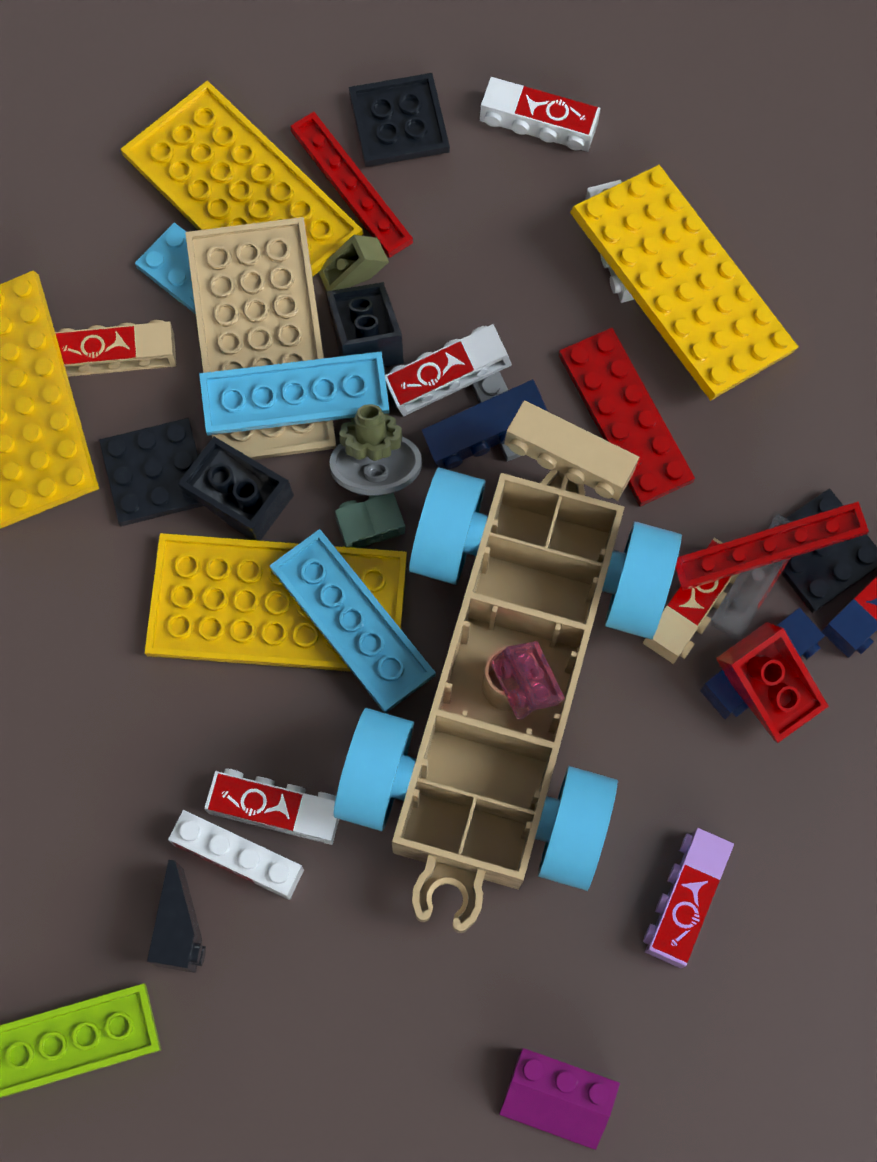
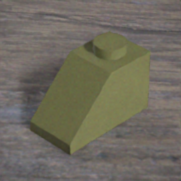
[318,235,389,291]

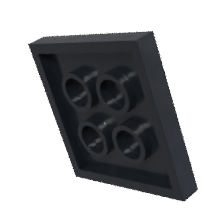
[349,73,450,167]
[99,418,204,527]
[772,488,877,614]

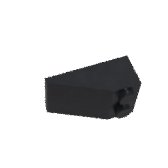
[326,282,404,367]
[178,436,294,541]
[147,860,206,973]

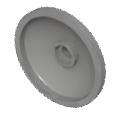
[329,437,422,496]

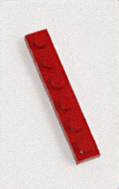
[290,112,413,258]
[675,501,869,591]

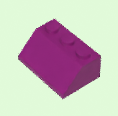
[499,1048,620,1150]

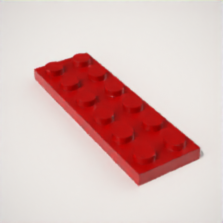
[559,328,695,507]

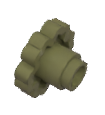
[339,404,402,461]

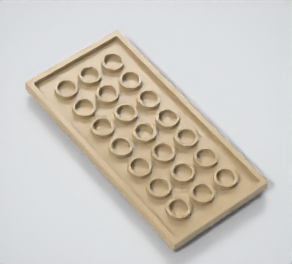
[185,217,336,460]

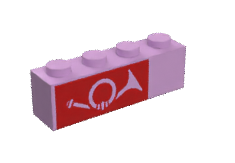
[643,828,734,968]

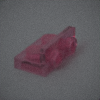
[491,641,565,720]

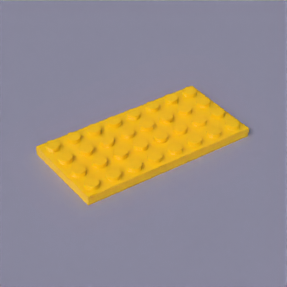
[121,80,363,277]
[570,164,798,401]
[0,270,99,529]
[145,533,407,672]

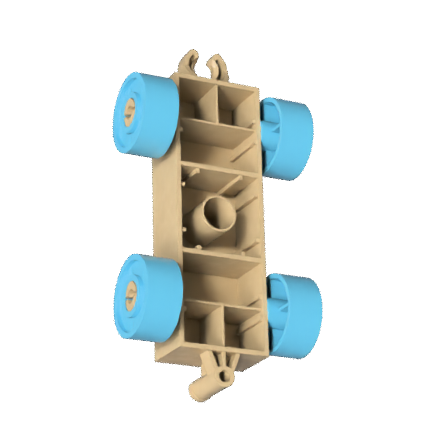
[333,467,682,933]

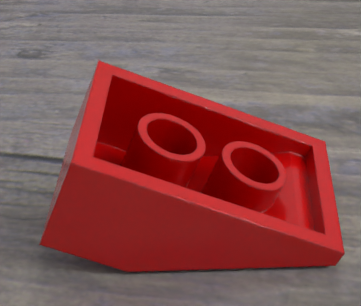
[716,622,829,743]

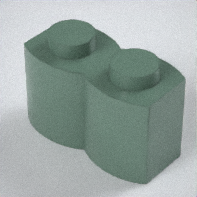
[335,493,405,548]

